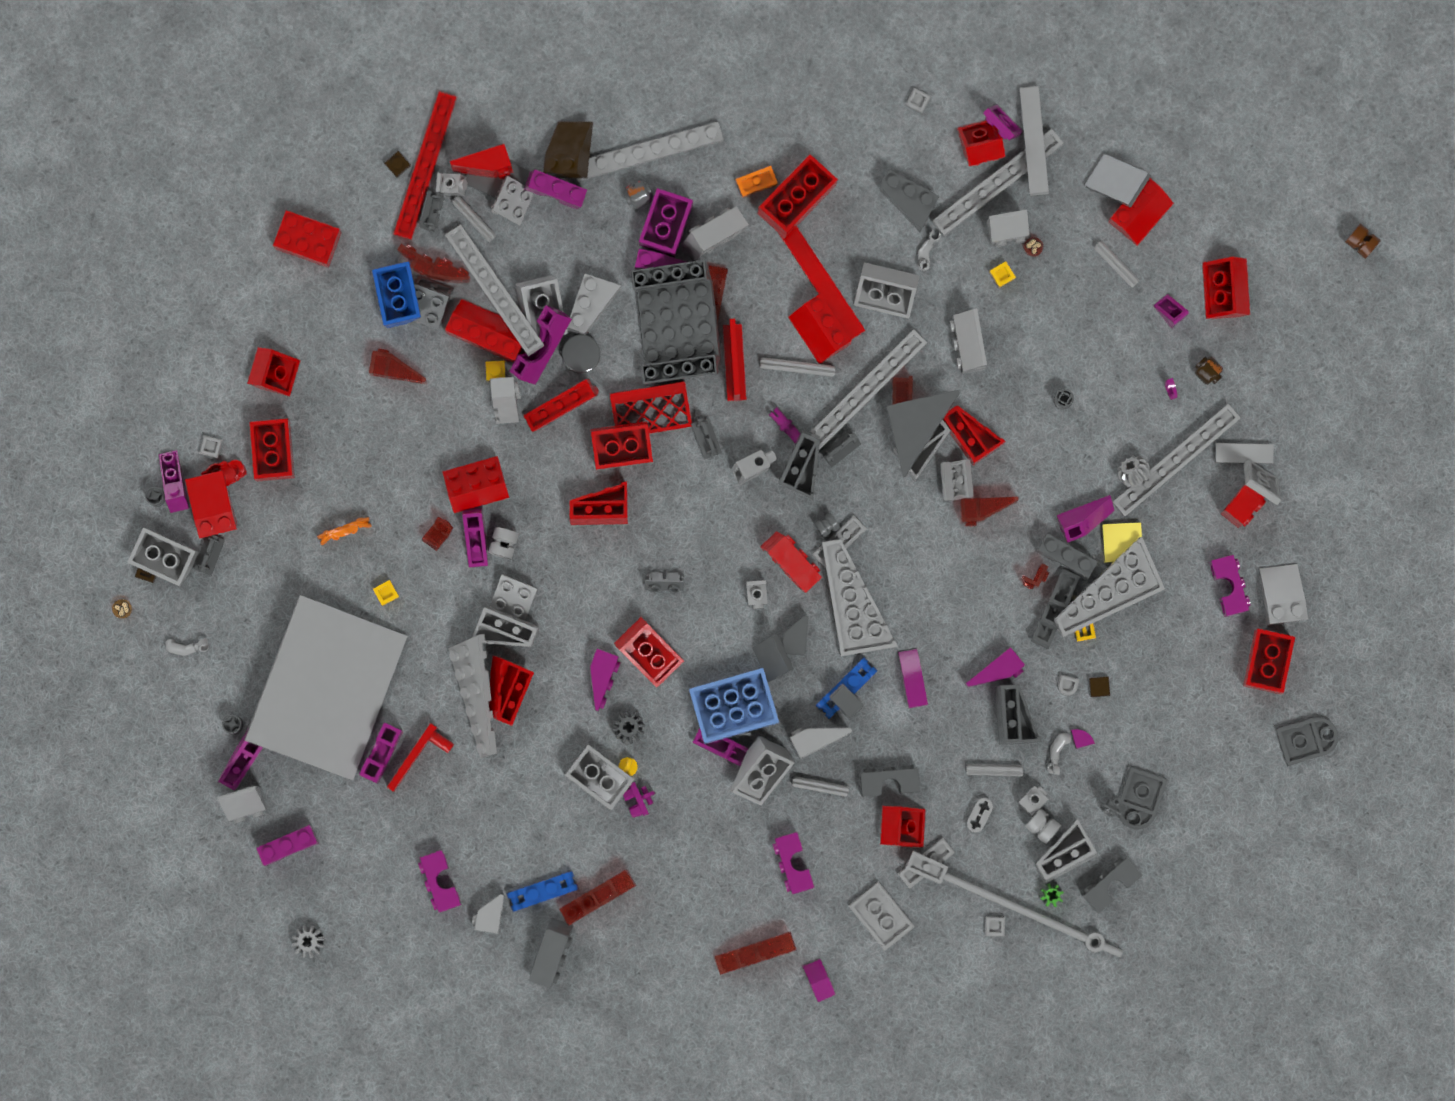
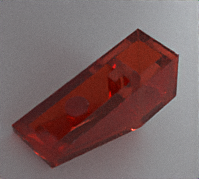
[369,349,427,385]
[960,497,1019,527]

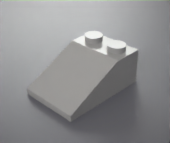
[515,275,568,337]
[1259,564,1308,626]
[789,727,852,760]
[731,736,795,805]
[565,745,635,810]
[217,786,268,824]

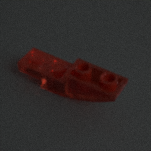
[397,244,471,283]
[559,869,637,926]

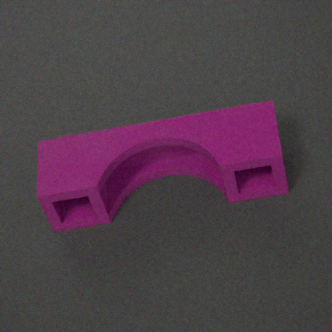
[510,305,572,385]

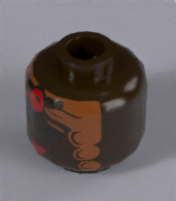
[1195,356,1223,385]

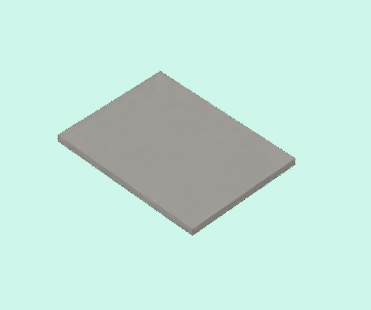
[244,595,407,780]

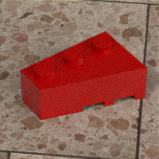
[943,405,1006,466]
[569,481,628,525]
[760,531,822,593]
[488,656,534,726]

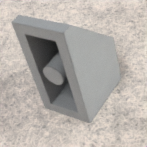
[472,894,505,934]

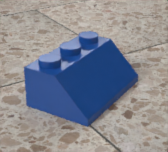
[372,261,421,329]

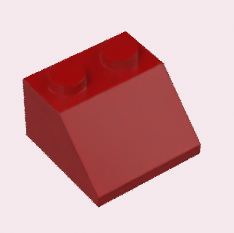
[957,120,1006,166]
[247,347,300,397]
[880,806,926,848]

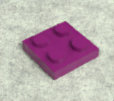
[983,105,1023,140]

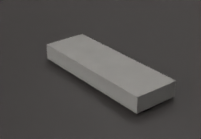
[1215,443,1273,464]
[812,516,867,568]
[898,838,955,889]

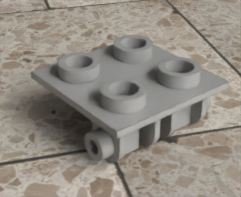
[491,176,534,226]
[490,574,537,621]

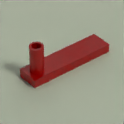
[524,379,599,432]
[387,723,454,792]

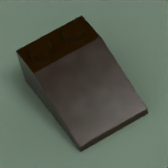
[543,122,593,178]

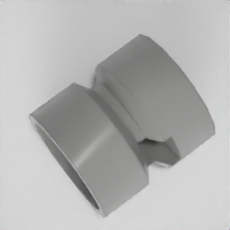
[488,527,519,560]
[1025,808,1061,844]

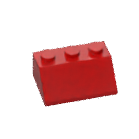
[1108,178,1174,246]
[1202,257,1250,319]
[788,293,852,364]

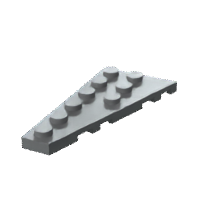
[1054,537,1165,637]
[822,539,898,656]
[448,634,497,759]

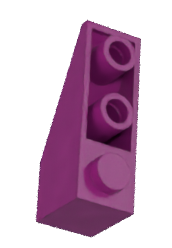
[159,450,189,513]
[1057,495,1114,543]
[590,649,621,712]

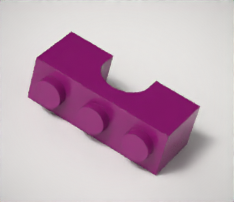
[524,169,587,209]
[1209,555,1251,617]
[359,722,403,784]
[256,825,319,866]
[772,832,815,895]
[418,850,462,913]

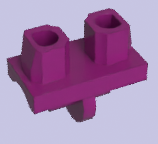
[623,782,655,818]

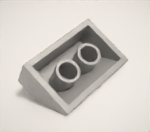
[854,262,919,319]
[950,309,987,374]
[127,527,199,586]

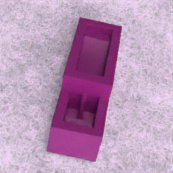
[898,649,928,709]
[692,728,748,767]

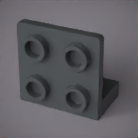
[414,276,454,329]

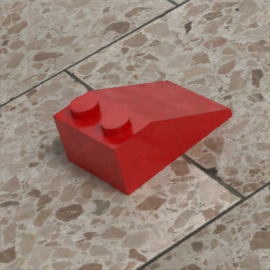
[450,144,513,179]
[185,470,238,539]
[613,617,684,688]

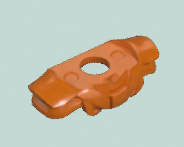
[317,517,372,545]

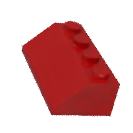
[445,299,523,363]

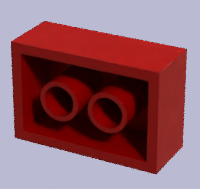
[273,210,342,268]
[249,418,295,482]
[591,421,653,470]
[442,456,509,513]
[1243,629,1295,695]

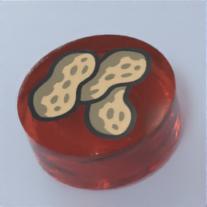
[1024,237,1043,257]

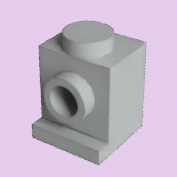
[436,173,467,196]
[746,580,767,609]

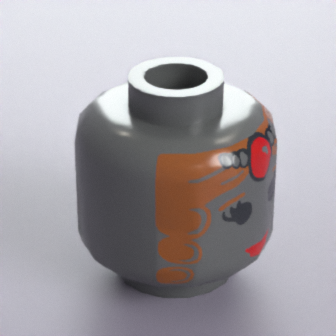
[624,181,654,208]

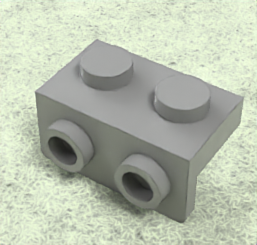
[940,459,974,501]

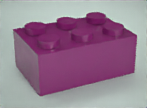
[639,188,693,258]

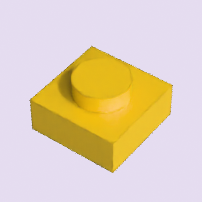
[989,261,1016,288]
[486,361,506,381]
[373,580,399,606]

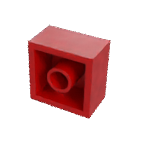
[1221,484,1266,528]

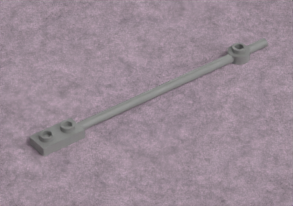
[905,851,1123,958]

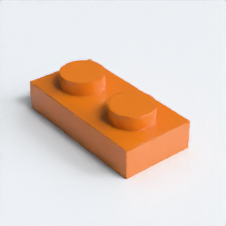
[736,166,778,198]

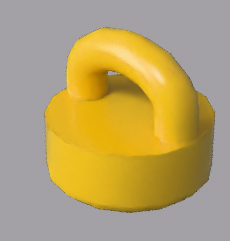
[619,757,638,776]

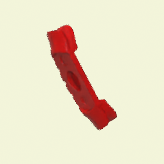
[201,460,247,486]

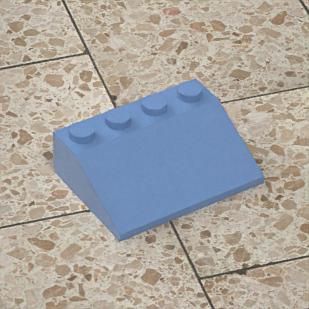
[689,668,779,744]

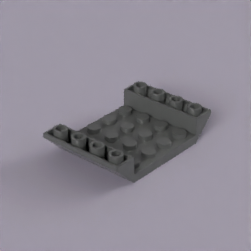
[631,260,721,384]

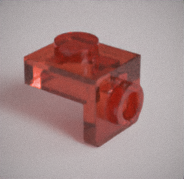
[422,517,453,551]
[1020,563,1050,590]

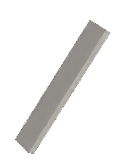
[1020,86,1049,196]

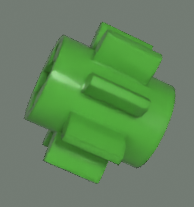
[1040,884,1064,907]

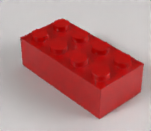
[757,154,838,239]

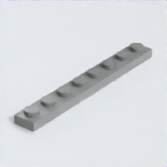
[577,122,723,182]
[932,129,1064,236]
[445,224,544,356]
[811,329,927,450]
[1112,404,1241,517]

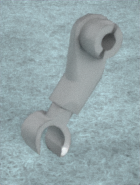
[918,230,941,271]
[165,638,209,656]
[1047,733,1071,775]

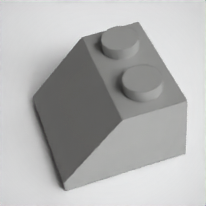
[987,209,1029,247]

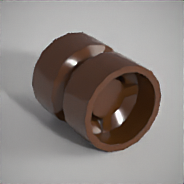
[1345,223,1381,259]

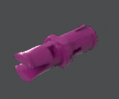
[769,407,800,443]

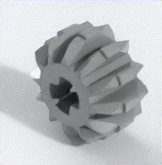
[1117,455,1151,488]
[292,925,325,958]

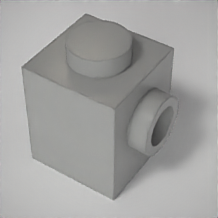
[1018,786,1048,816]

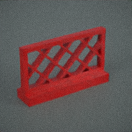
[723,318,747,401]
[610,381,692,434]

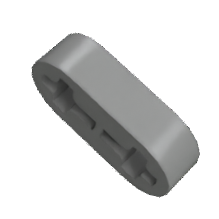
[966,798,993,833]

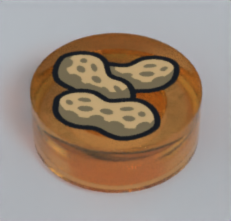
[112,599,132,619]

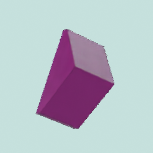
[1153,294,1189,329]
[803,959,836,1002]

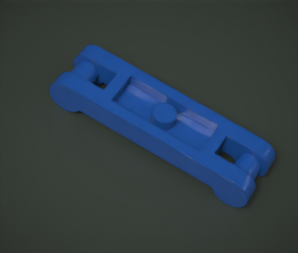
[816,657,878,719]
[507,871,578,912]

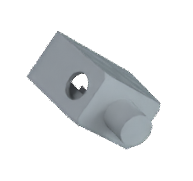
[731,450,777,486]

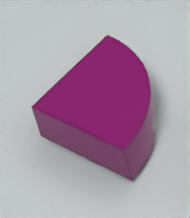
[1164,378,1177,400]
[1071,729,1095,749]

